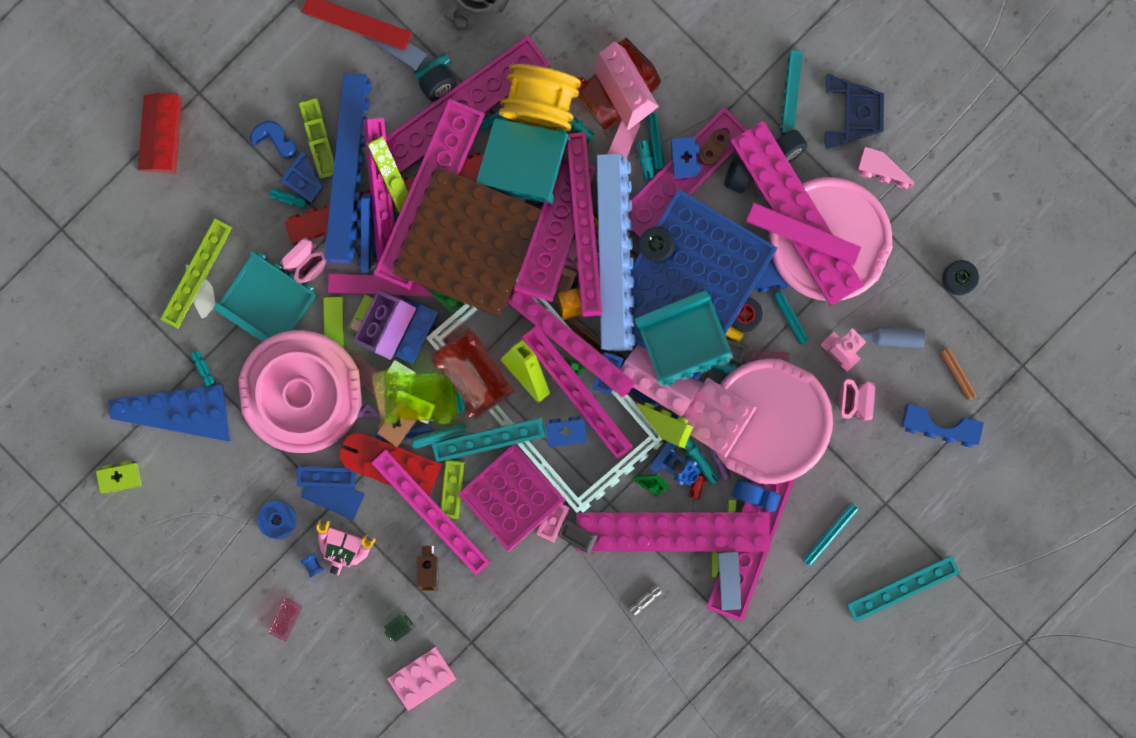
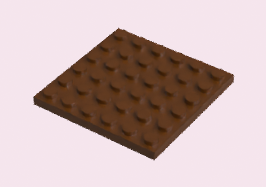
[393,166,543,318]

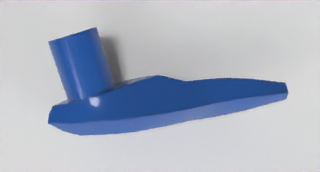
[630,388,661,410]

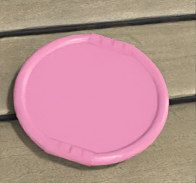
[768,177,893,301]
[238,330,362,453]
[714,358,833,484]

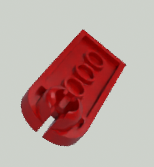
[340,433,442,496]

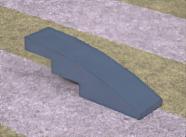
[359,34,427,71]

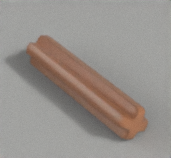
[940,348,977,400]

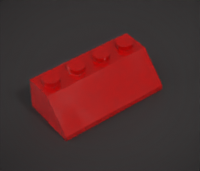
[138,93,182,173]

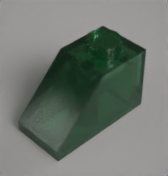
[384,612,415,642]

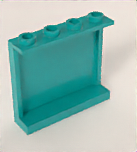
[476,118,571,204]
[213,251,317,342]
[634,290,733,387]

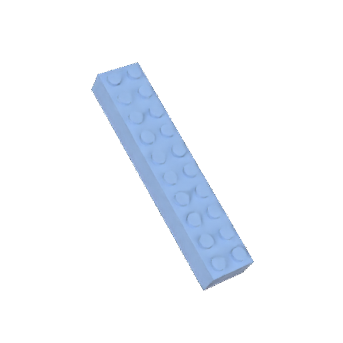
[597,154,635,351]

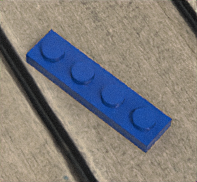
[357,193,371,273]

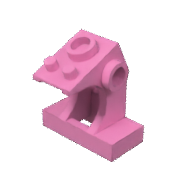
[820,328,866,372]

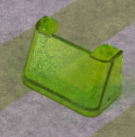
[372,370,457,424]

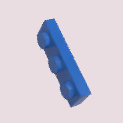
[297,467,356,488]

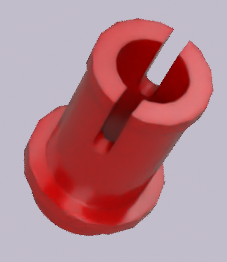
[688,475,706,499]

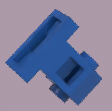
[649,442,701,487]

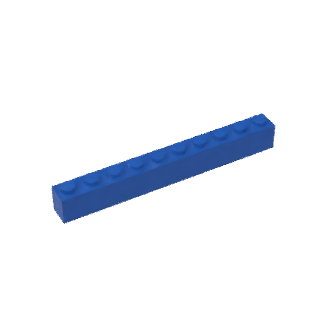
[325,73,372,264]

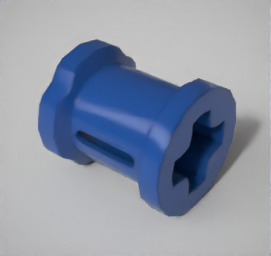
[300,553,324,578]

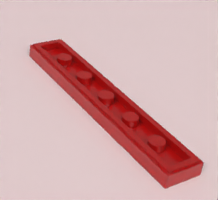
[301,0,412,51]

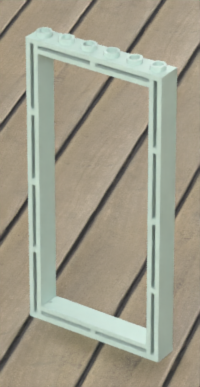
[426,272,664,513]

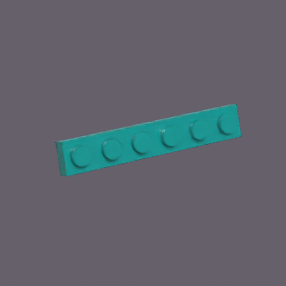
[432,417,546,462]
[847,555,960,622]

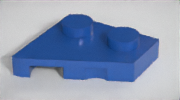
[280,151,323,203]

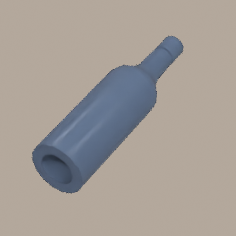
[857,327,925,348]

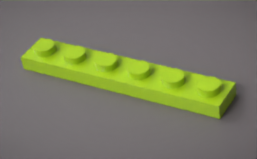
[160,219,233,329]

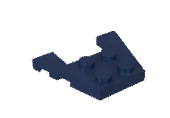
[825,74,884,149]

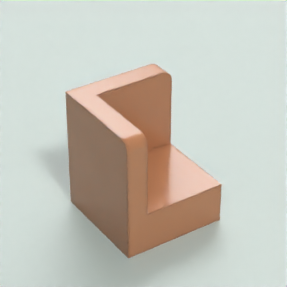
[556,267,577,292]

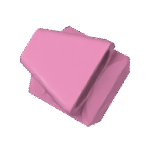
[280,237,326,284]
[838,379,875,421]

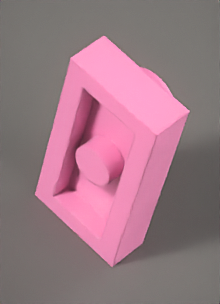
[536,504,570,543]

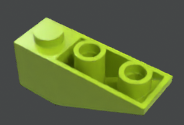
[500,340,550,403]
[636,402,693,448]

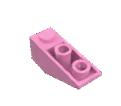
[856,147,915,189]

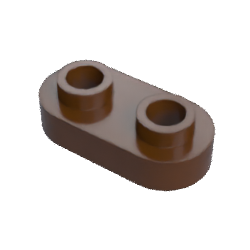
[699,129,730,165]

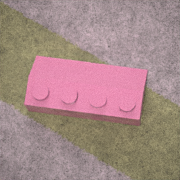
[594,42,659,130]
[620,345,704,417]

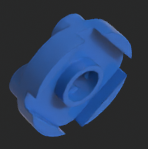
[257,501,297,539]

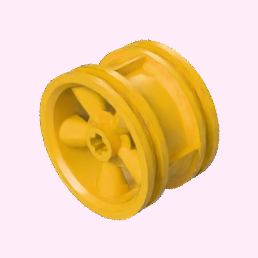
[499,64,581,131]

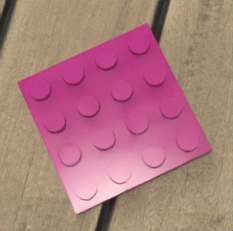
[458,444,566,552]

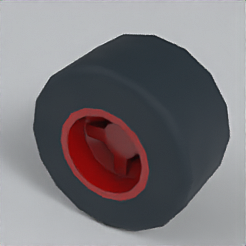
[731,297,763,332]

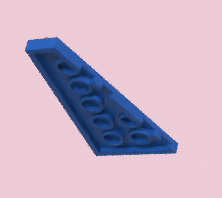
[108,385,231,442]

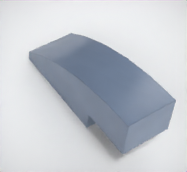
[717,552,741,610]

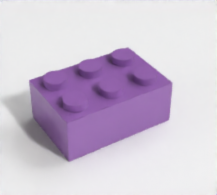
[353,290,416,360]

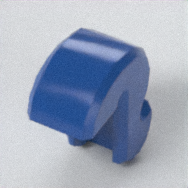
[250,121,297,159]
[732,479,781,512]

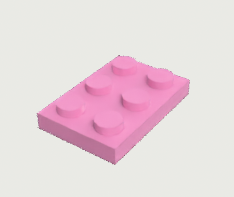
[387,646,457,711]

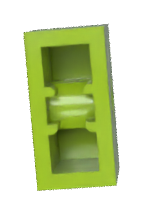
[96,460,142,494]

